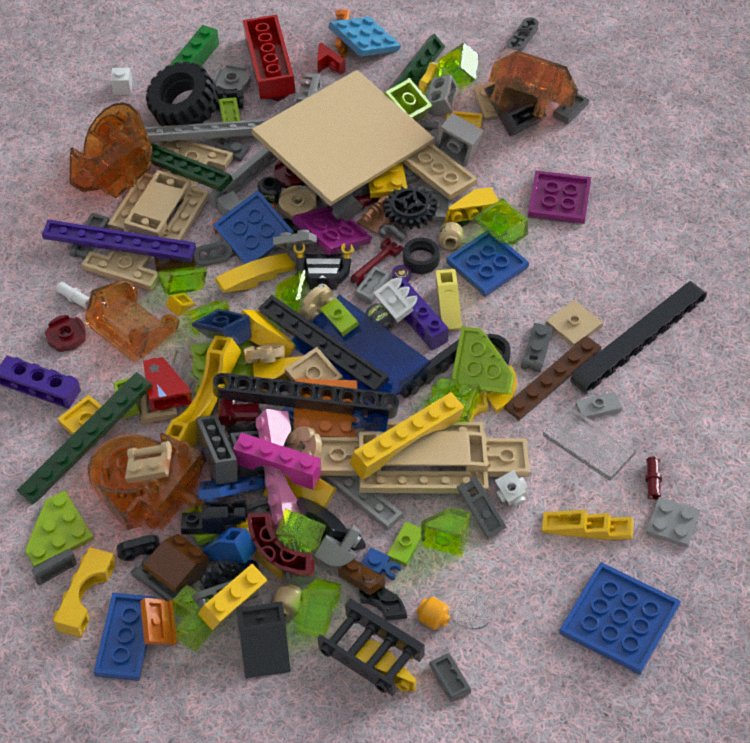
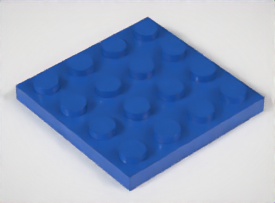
[559,562,681,675]

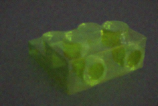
[425,378,481,422]

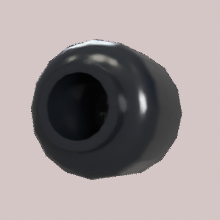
[257,177,282,205]

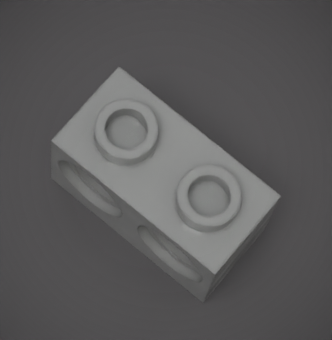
[427,75,459,116]

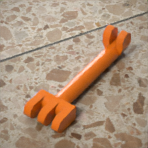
[335,9,350,58]

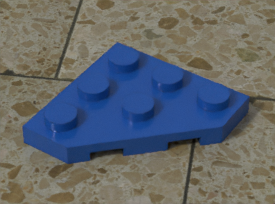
[198,475,265,502]

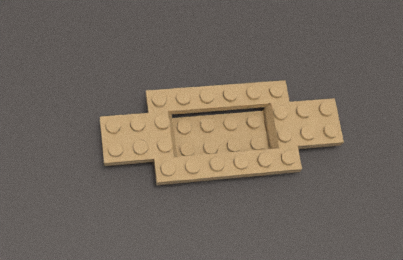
[319,421,530,494]

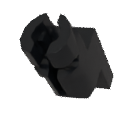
[181,500,247,535]

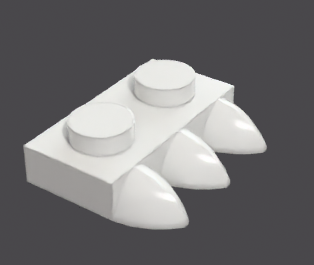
[374,278,417,323]

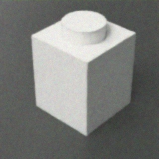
[111,68,132,95]

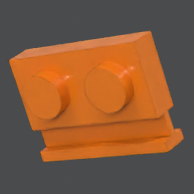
[140,598,177,646]

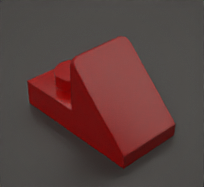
[317,42,346,75]

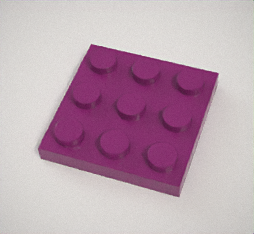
[528,170,592,224]
[292,206,372,255]

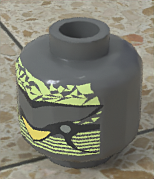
[365,303,394,333]

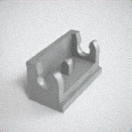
[296,74,321,104]

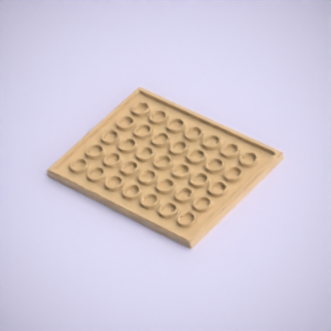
[251,70,435,206]

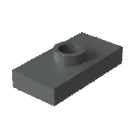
[553,92,589,124]
[31,548,77,586]
[429,653,471,702]

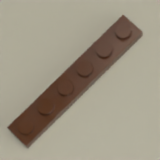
[504,336,601,421]

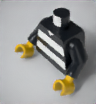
[293,243,354,290]

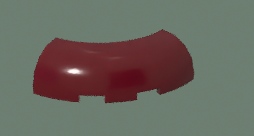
[248,513,315,577]

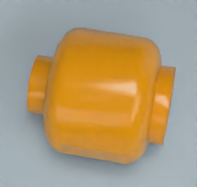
[416,597,451,630]

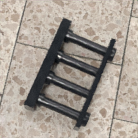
[318,598,425,696]

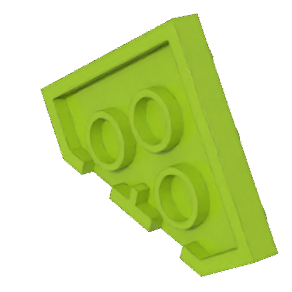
[450,326,514,395]
[25,490,94,568]

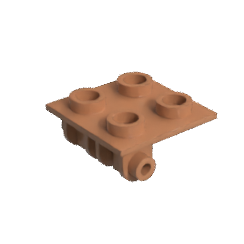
[357,195,402,239]

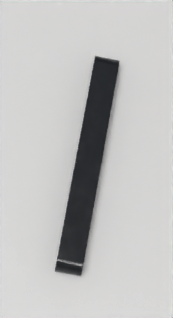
[570,281,707,395]
[213,373,399,419]

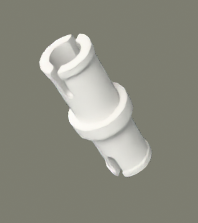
[56,282,93,310]

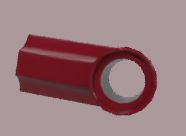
[218,399,260,426]

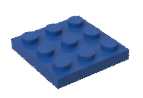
[213,190,294,264]
[446,229,529,297]

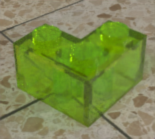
[275,508,326,553]
[296,578,342,637]
[172,585,217,652]

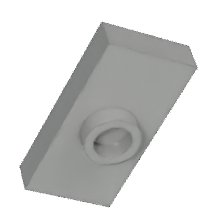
[354,266,391,304]
[575,392,622,421]

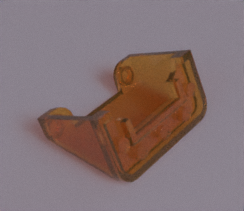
[85,279,180,361]

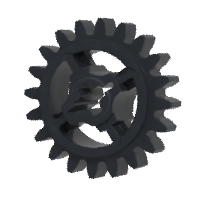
[384,185,437,230]

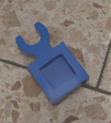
[361,548,401,580]

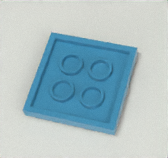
[328,17,401,57]

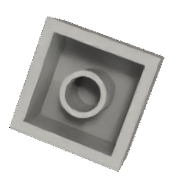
[436,113,484,167]

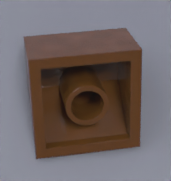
[143,534,210,592]

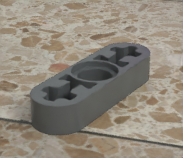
[507,17,539,55]

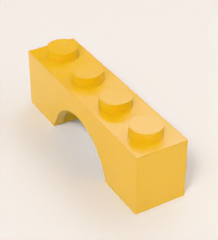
[53,547,116,638]

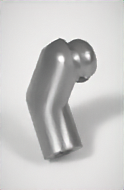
[378,224,407,242]

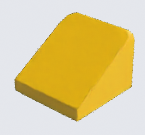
[166,293,196,317]

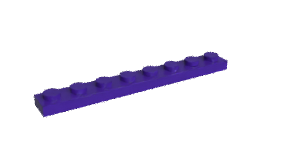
[42,219,196,263]

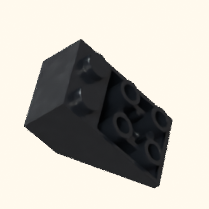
[484,74,547,136]
[236,602,291,679]

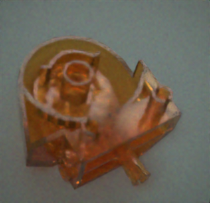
[488,48,578,118]
[70,102,153,198]
[87,432,204,531]

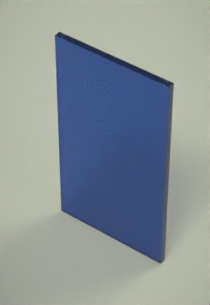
[291,294,431,406]

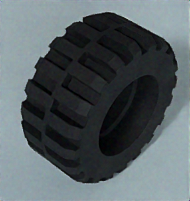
[146,61,219,126]

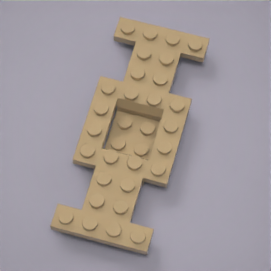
[81,140,233,291]

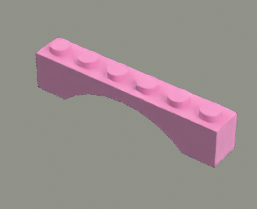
[256,409,307,536]

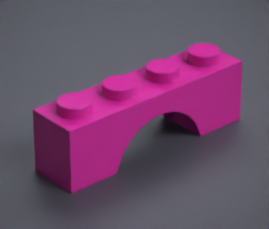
[233,433,321,490]

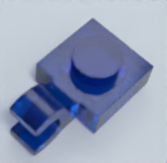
[351,411,388,432]

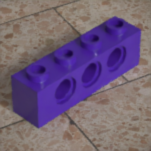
[398,277,449,350]
[0,355,81,409]

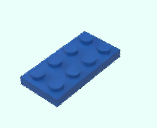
[94,592,156,681]

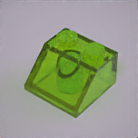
[436,43,479,87]
[473,198,528,244]
[421,508,471,557]

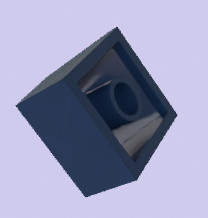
[192,309,252,346]

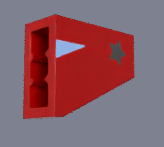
[143,357,192,412]

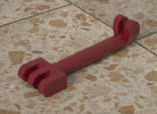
[350,238,404,287]

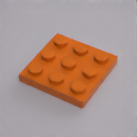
[293,378,357,437]

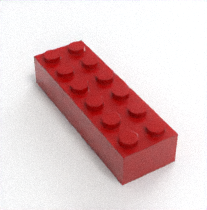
[243,14,296,99]

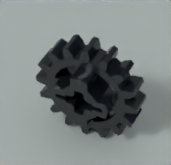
[199,560,244,600]

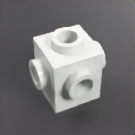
[495,470,529,506]

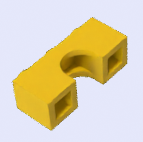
[197,564,267,630]

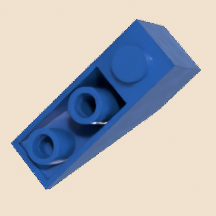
[201,527,257,564]

